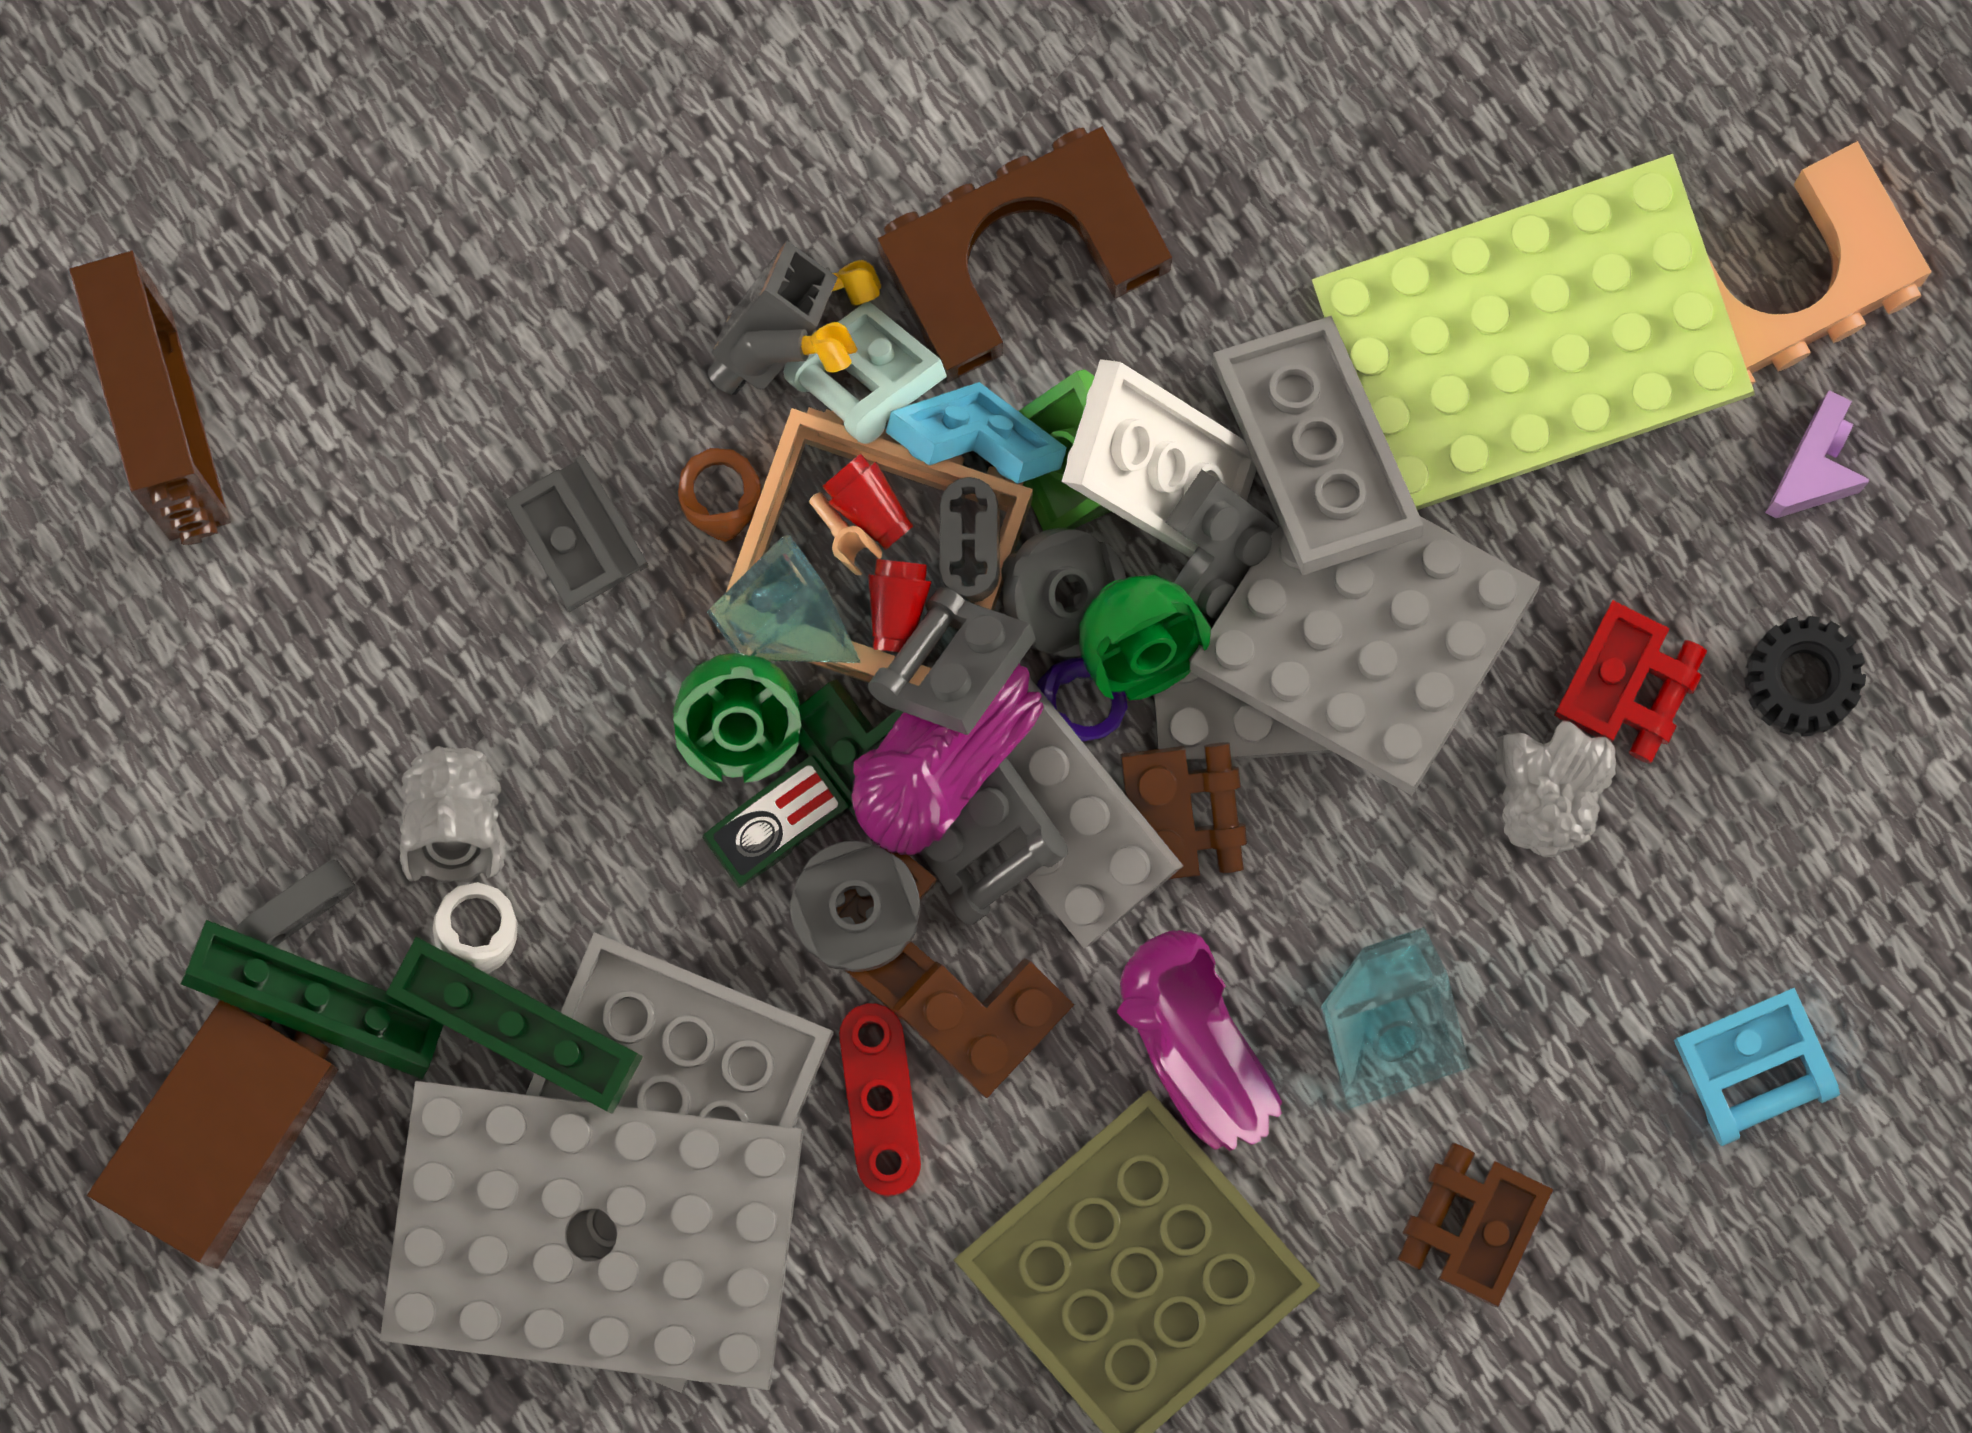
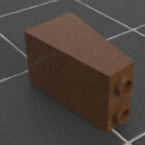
[87,1000,339,1269]

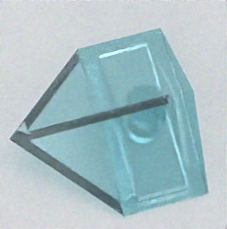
[707,534,861,663]

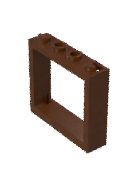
[69,250,231,545]

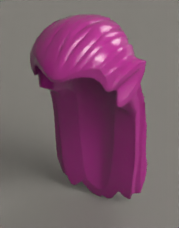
[851,663,1044,855]
[1117,930,1282,1151]

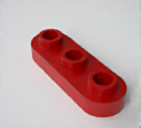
[839,1003,921,1197]

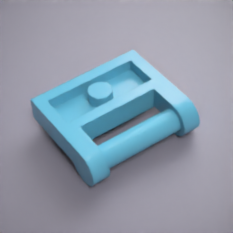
[1674,988,1840,1146]

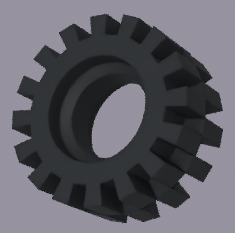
[1744,616,1866,737]

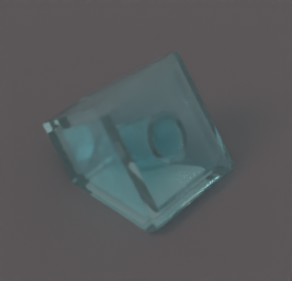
[1321,927,1470,1109]

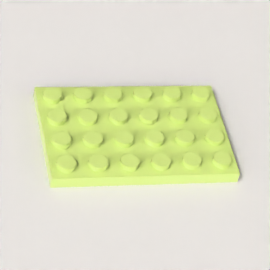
[1312,154,1755,510]

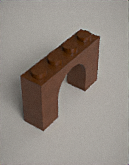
[877,126,1172,383]

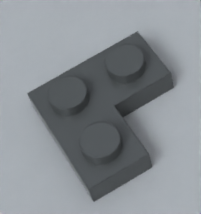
[1165,469,1279,629]

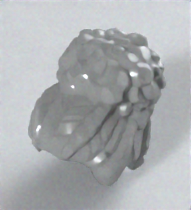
[1496,721,1616,858]
[399,746,506,883]

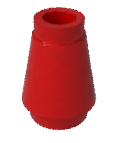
[822,453,914,550]
[868,559,932,652]

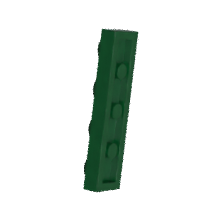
[180,920,444,1079]
[386,937,643,1114]

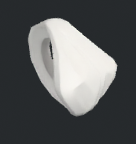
[433,882,517,974]

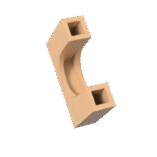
[1708,141,1931,385]

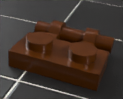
[1120,742,1247,879]
[1397,1143,1553,1308]

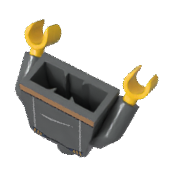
[708,241,881,395]

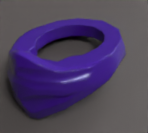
[1036,658,1128,742]

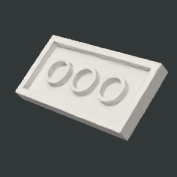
[1061,359,1257,558]

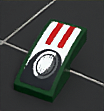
[702,755,849,889]

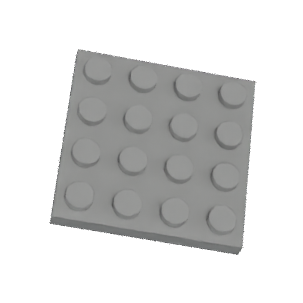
[1190,516,1540,796]

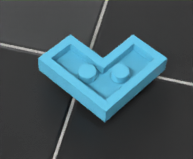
[886,382,1067,484]

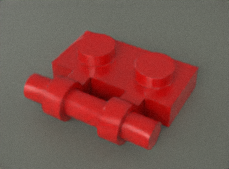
[1554,600,1707,764]

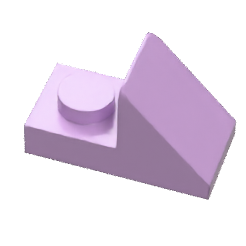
[1765,390,1869,518]

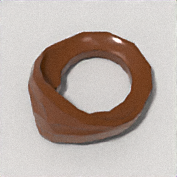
[678,448,761,542]

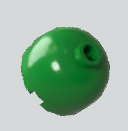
[1079,575,1211,701]
[673,652,802,783]

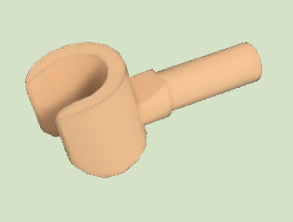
[809,492,882,575]

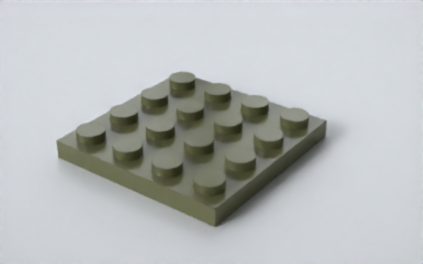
[954,1090,1321,1433]

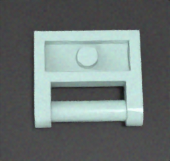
[783,301,947,444]

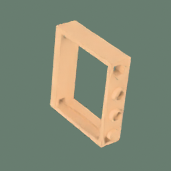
[716,407,1033,686]

